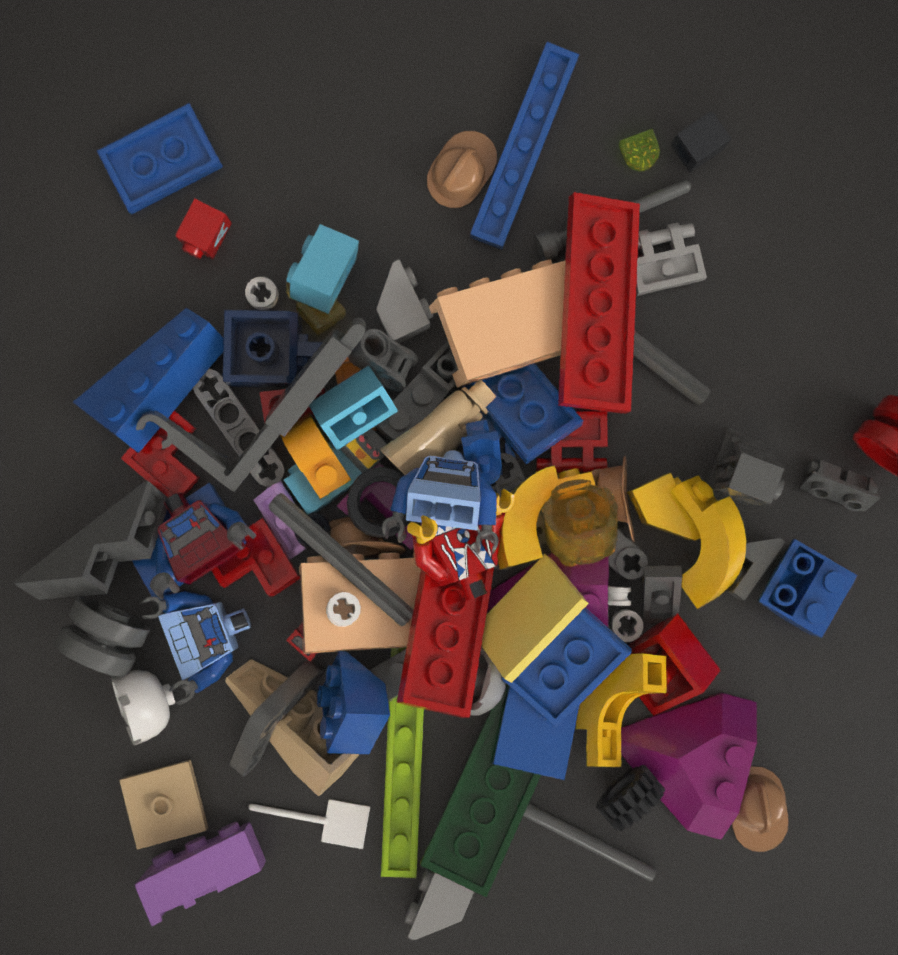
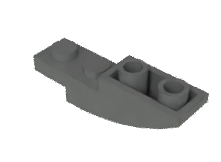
[374,341,458,442]

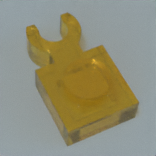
[286,282,346,335]

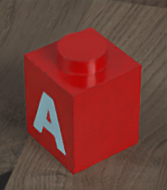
[175,198,232,259]

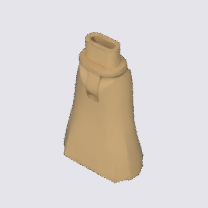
[380,379,496,475]

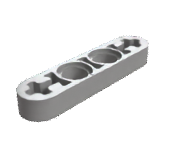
[193,369,286,487]

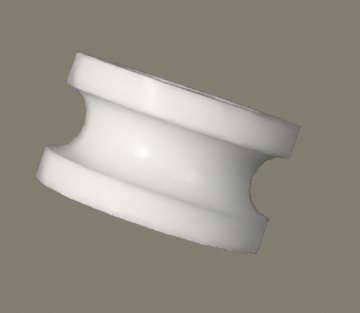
[245,277,279,311]
[608,586,631,606]
[326,592,361,627]
[610,609,643,642]

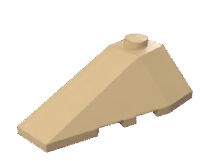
[225,659,359,796]

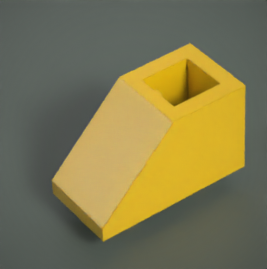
[627,473,700,540]

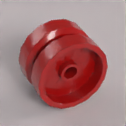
[853,395,898,477]

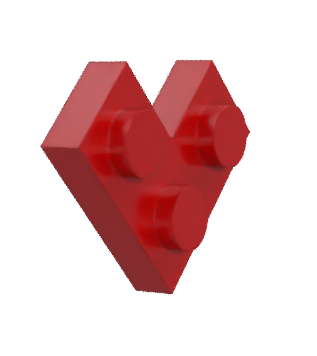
[121,410,200,498]
[211,518,301,597]

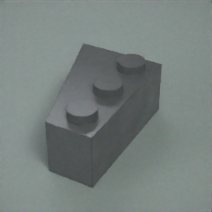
[707,427,785,506]

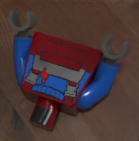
[150,492,256,600]

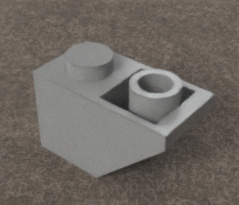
[376,260,434,344]
[404,868,474,940]

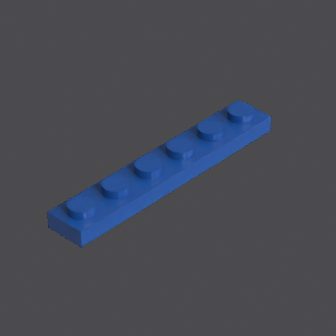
[470,42,579,250]

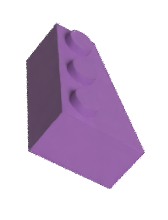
[134,822,266,926]

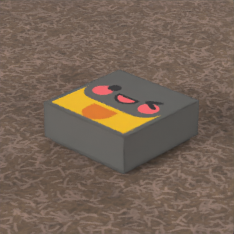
[340,428,386,473]

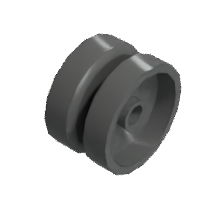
[54,596,150,677]

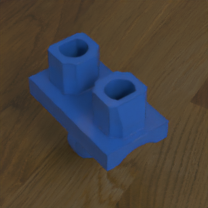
[461,420,503,484]

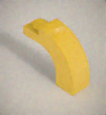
[497,465,595,569]
[671,475,746,609]
[576,654,667,767]

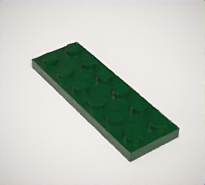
[420,683,541,898]

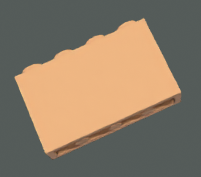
[429,259,566,388]
[299,553,421,654]

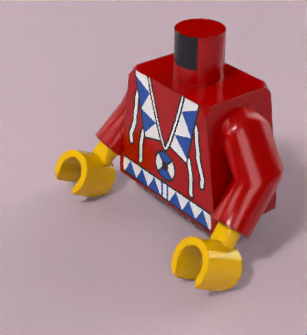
[407,489,515,600]

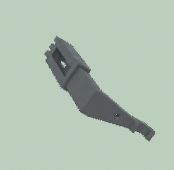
[136,317,366,492]

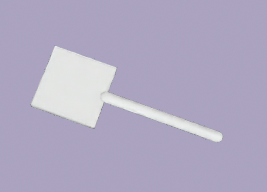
[248,799,371,849]

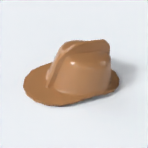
[427,131,497,208]
[589,456,635,542]
[320,517,406,558]
[732,766,788,852]

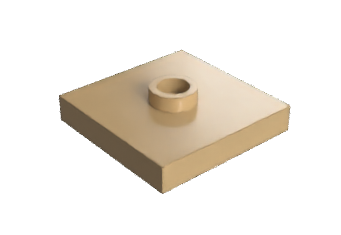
[119,759,208,850]

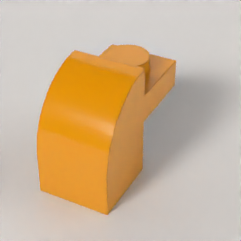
[280,412,351,499]

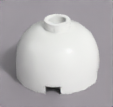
[111,670,175,745]

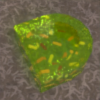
[618,129,660,171]

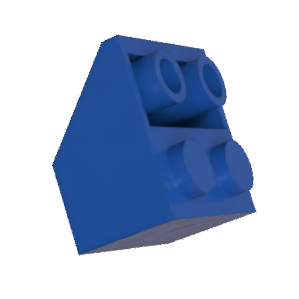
[758,539,858,638]
[317,651,390,754]

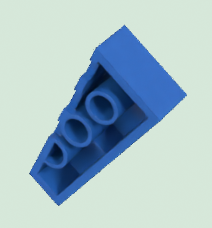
[73,308,224,453]

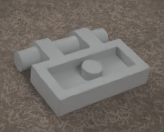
[636,222,707,296]

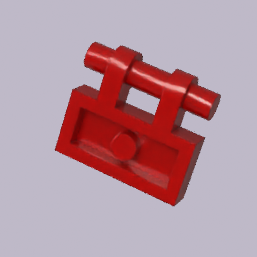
[536,411,608,475]

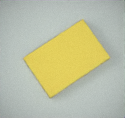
[482,554,589,683]

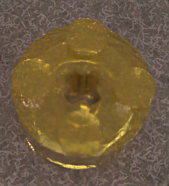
[543,479,618,567]

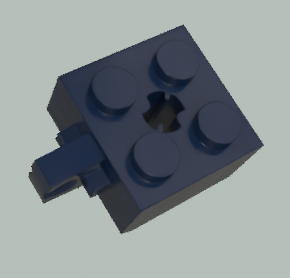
[223,310,323,388]

